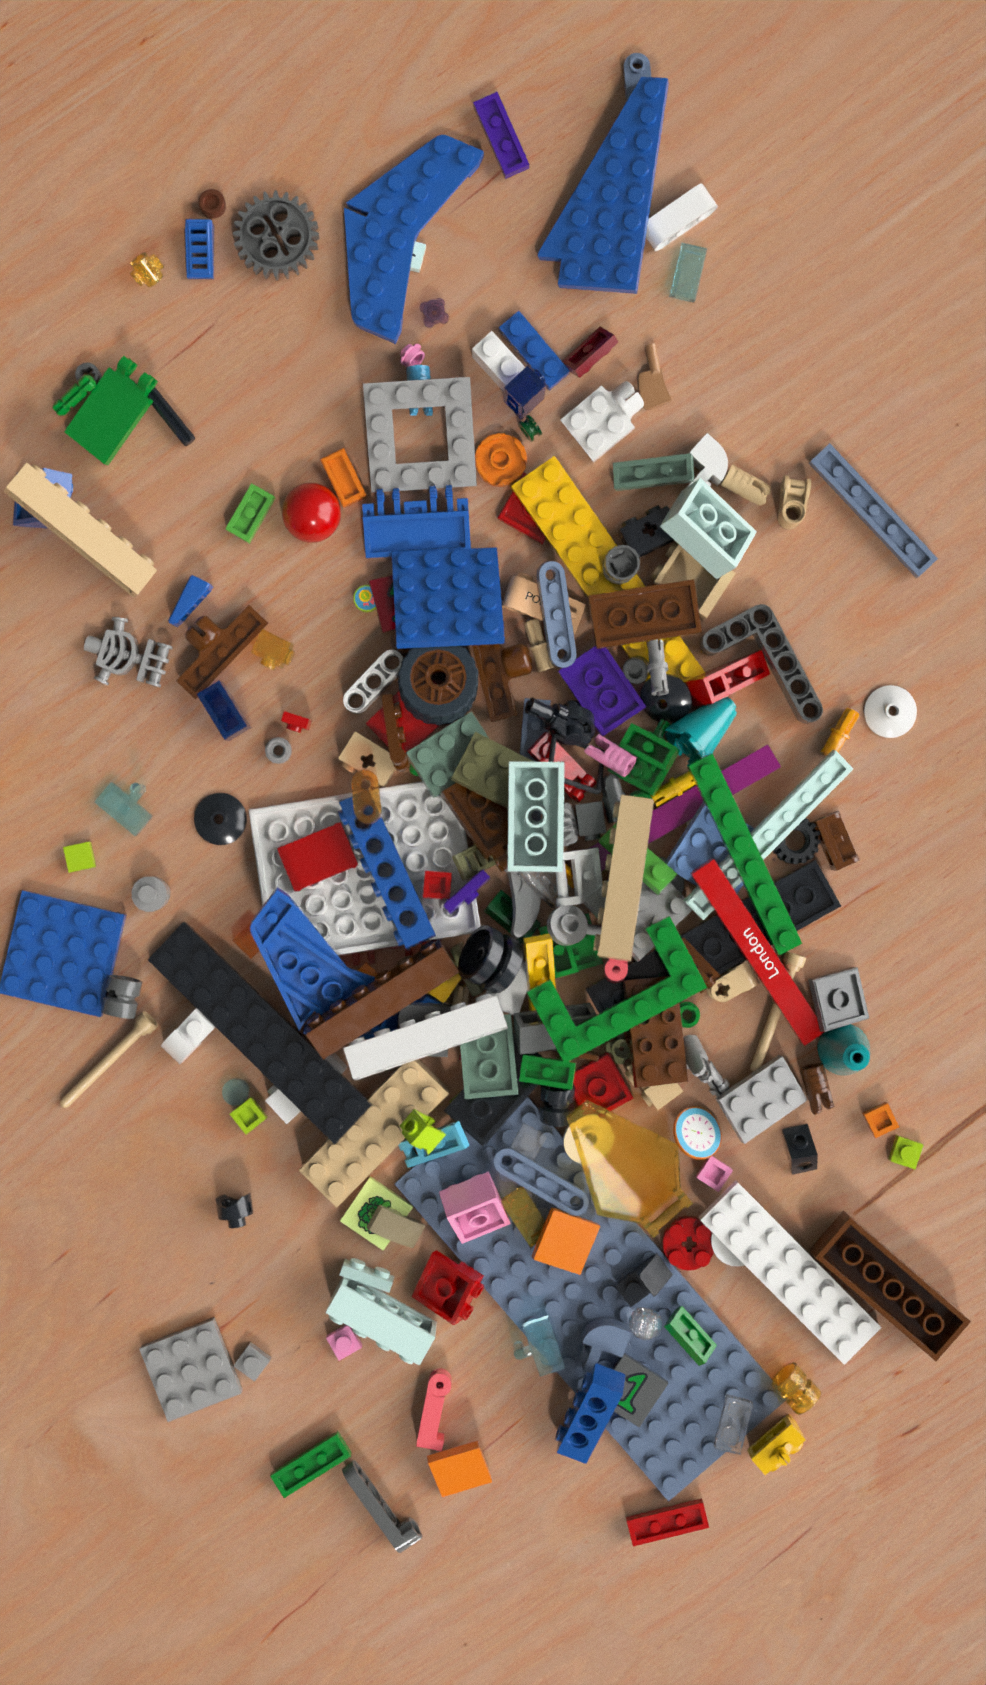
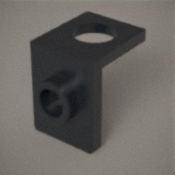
[782,1124,818,1175]

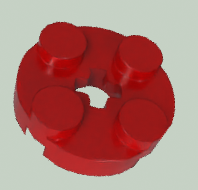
[662,1216,714,1271]

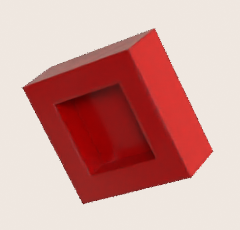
[281,711,312,733]
[423,871,452,900]

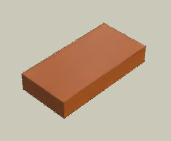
[320,448,367,508]

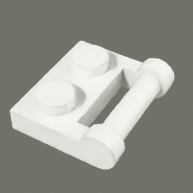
[555,848,603,906]

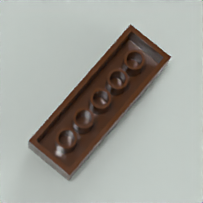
[809,1210,971,1362]

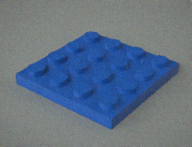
[392,547,505,649]
[0,890,127,1017]

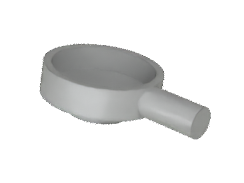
[547,905,602,946]

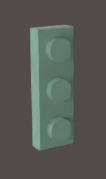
[613,453,694,491]

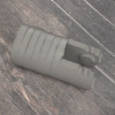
[683,1035,714,1083]

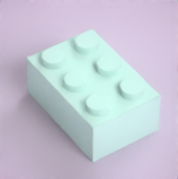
[660,478,757,579]

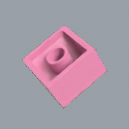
[439,1172,511,1244]

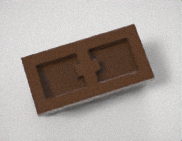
[811,811,860,871]

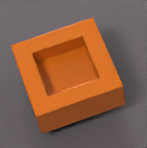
[862,1102,899,1138]

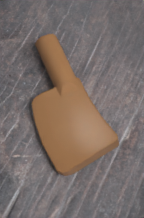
[639,344,671,410]

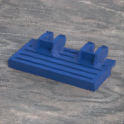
[362,485,471,558]

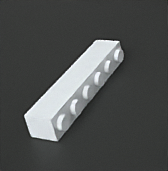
[343,994,508,1080]

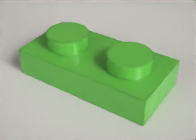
[226,483,276,544]

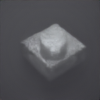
[511,1123,547,1160]

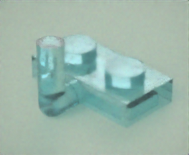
[94,782,153,836]
[513,1315,565,1377]

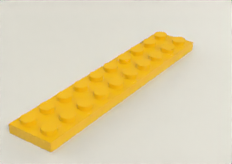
[511,456,705,704]

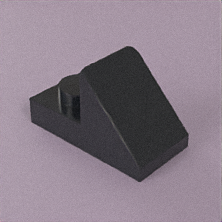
[614,1253,673,1307]

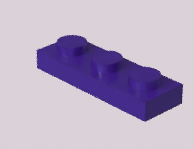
[473,92,530,179]

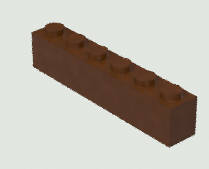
[305,939,459,1060]

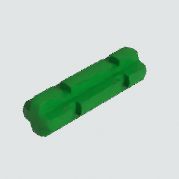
[52,375,96,416]

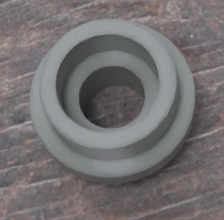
[265,737,292,764]

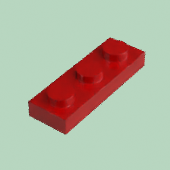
[626,1498,709,1547]

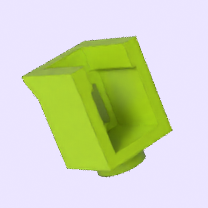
[400,1109,446,1155]

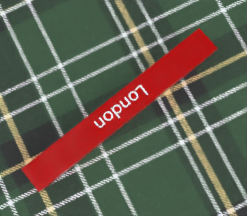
[690,858,824,1046]

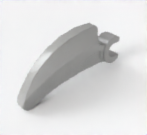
[504,868,541,938]

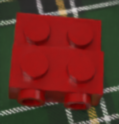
[411,1250,484,1326]

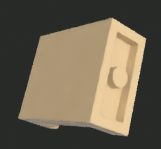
[651,542,736,621]

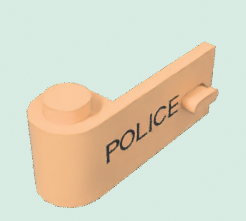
[502,572,586,634]

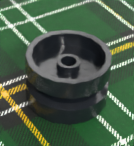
[458,925,523,994]

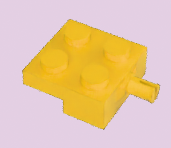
[747,1414,806,1475]

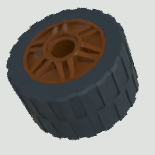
[398,646,479,725]

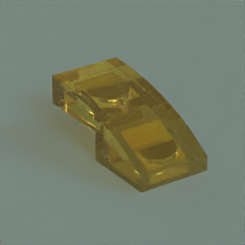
[500,1186,545,1247]

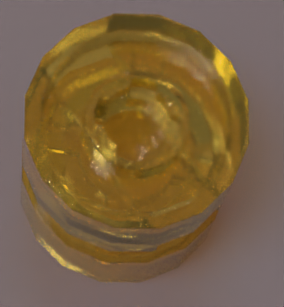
[771,1362,821,1415]

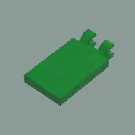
[64,356,158,465]

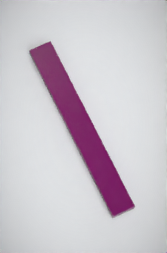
[588,744,781,871]

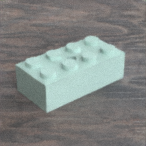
[508,762,564,872]
[326,1277,437,1366]

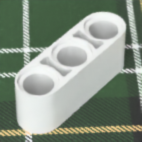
[646,184,718,251]
[343,650,403,714]

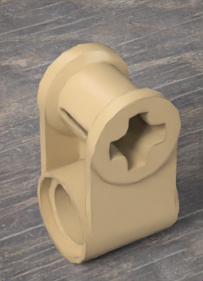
[778,475,811,529]
[706,960,760,1002]

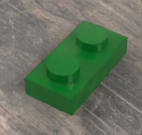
[519,1054,576,1090]
[664,1306,717,1366]

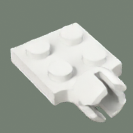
[561,381,644,462]

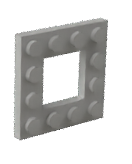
[363,377,477,493]

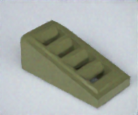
[452,844,508,881]

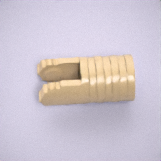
[721,464,771,506]

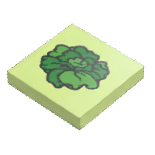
[340,1176,413,1251]

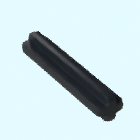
[148,387,195,446]

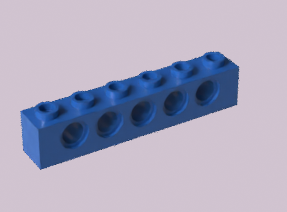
[338,789,436,950]

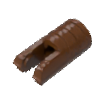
[801,1063,835,1115]

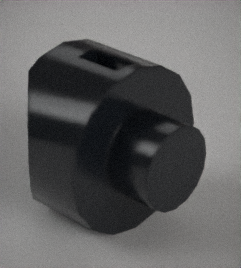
[215,1193,254,1229]

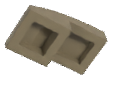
[366,1205,426,1248]

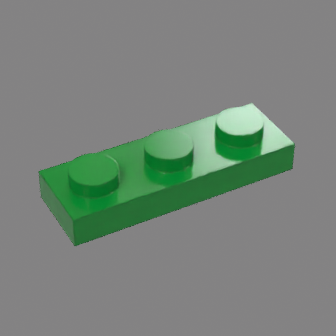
[270,1431,352,1498]

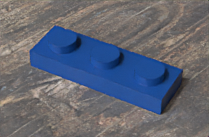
[499,311,570,391]

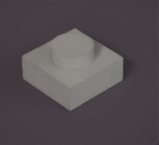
[234,1342,272,1382]

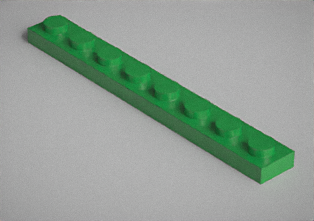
[687,753,803,955]

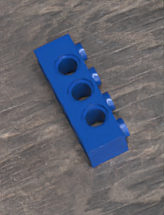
[555,1363,626,1464]

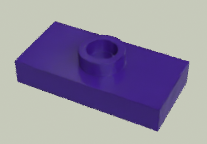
[444,870,490,915]

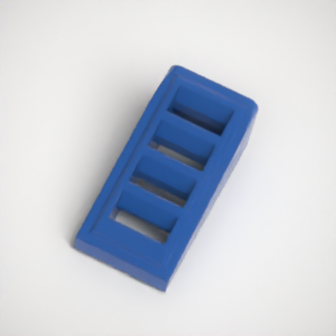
[185,219,215,279]
[168,575,213,628]

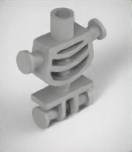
[84,617,173,688]

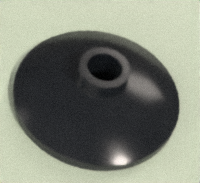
[640,674,692,724]
[194,793,247,845]

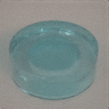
[222,1078,250,1106]

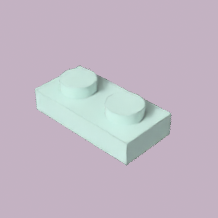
[339,1258,394,1293]

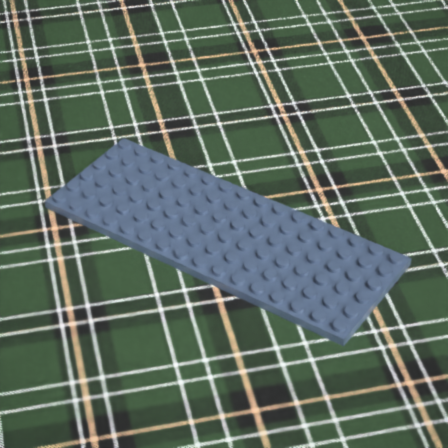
[395,1097,788,1501]

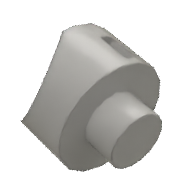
[131,876,170,912]

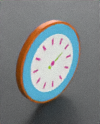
[673,1107,722,1160]

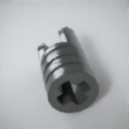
[602,774,625,823]

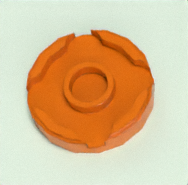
[475,433,527,487]

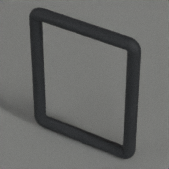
[548,733,605,794]

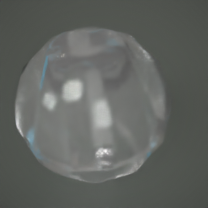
[629,1307,662,1340]

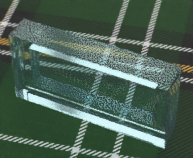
[669,243,707,303]

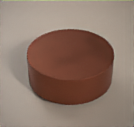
[198,189,226,219]

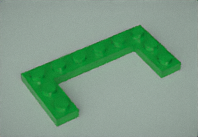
[526,916,707,1064]

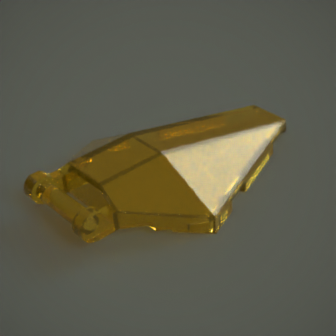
[567,1100,693,1238]

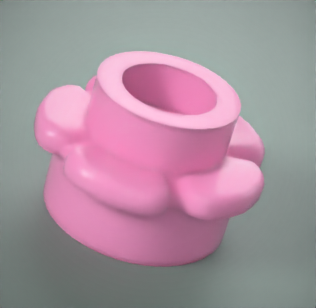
[400,344,425,367]

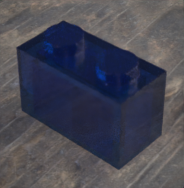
[503,365,546,420]
[197,680,251,741]

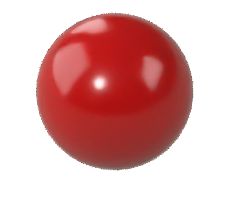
[282,483,341,543]

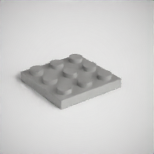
[583,879,692,962]
[139,1318,243,1422]

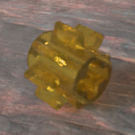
[130,252,164,287]

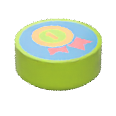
[353,585,376,613]

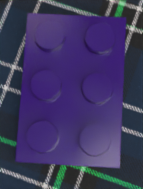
[558,646,646,736]

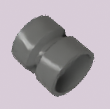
[602,545,640,585]
[101,975,143,1019]

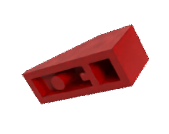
[685,650,770,706]

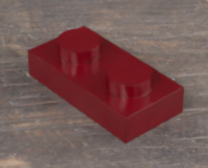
[562,326,618,378]

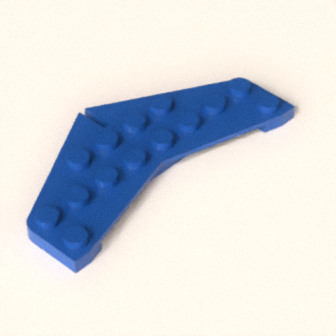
[344,135,484,344]
[250,887,446,1040]

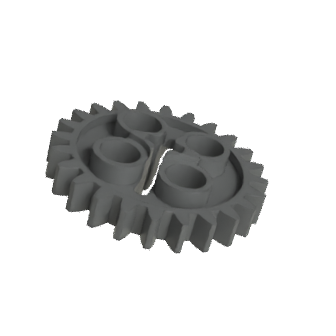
[233,190,320,281]

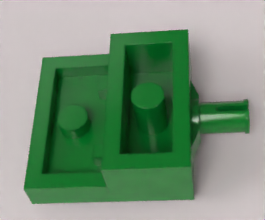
[607,719,680,797]
[538,913,603,979]

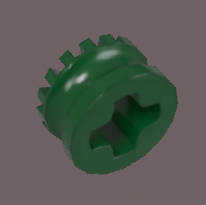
[518,415,542,442]

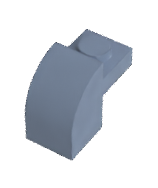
[579,1318,632,1373]

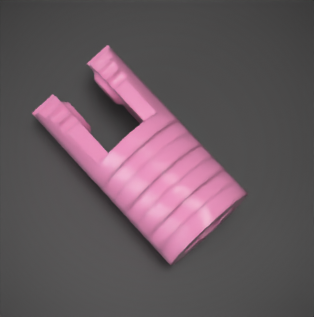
[584,734,637,777]

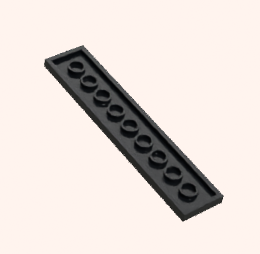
[585,860,841,1013]
[148,921,373,1144]

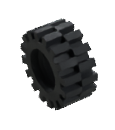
[773,818,821,864]

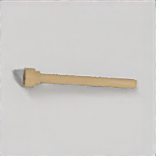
[750,951,806,1072]
[60,1012,158,1108]

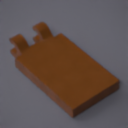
[440,783,509,872]

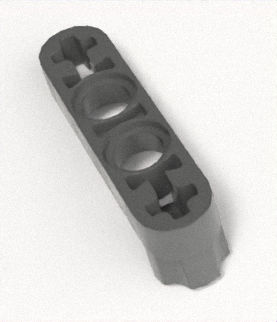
[342,1460,423,1553]

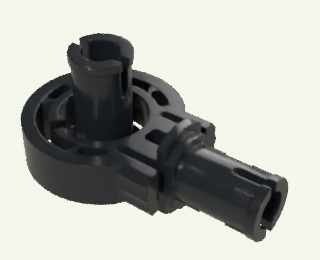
[524,697,595,745]

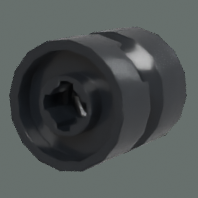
[540,1083,575,1127]

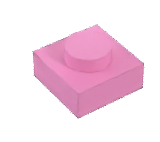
[696,1156,733,1192]
[326,1324,362,1361]

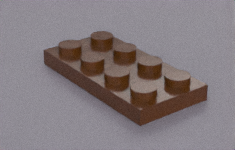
[588,579,702,649]

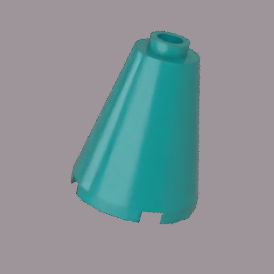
[665,697,737,763]
[817,1024,870,1076]

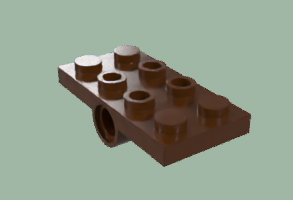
[623,976,688,1088]

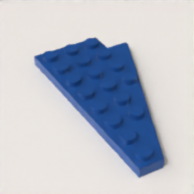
[538,77,669,294]

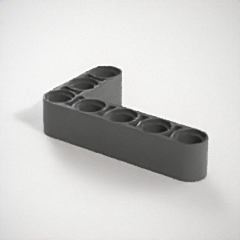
[699,604,823,724]

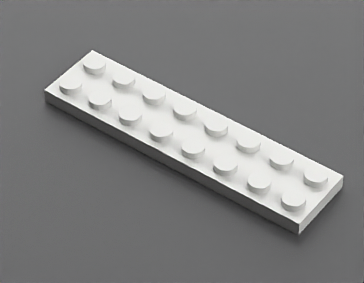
[698,1180,881,1365]

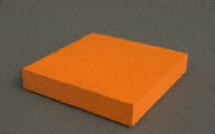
[531,1207,600,1275]
[427,1441,492,1497]

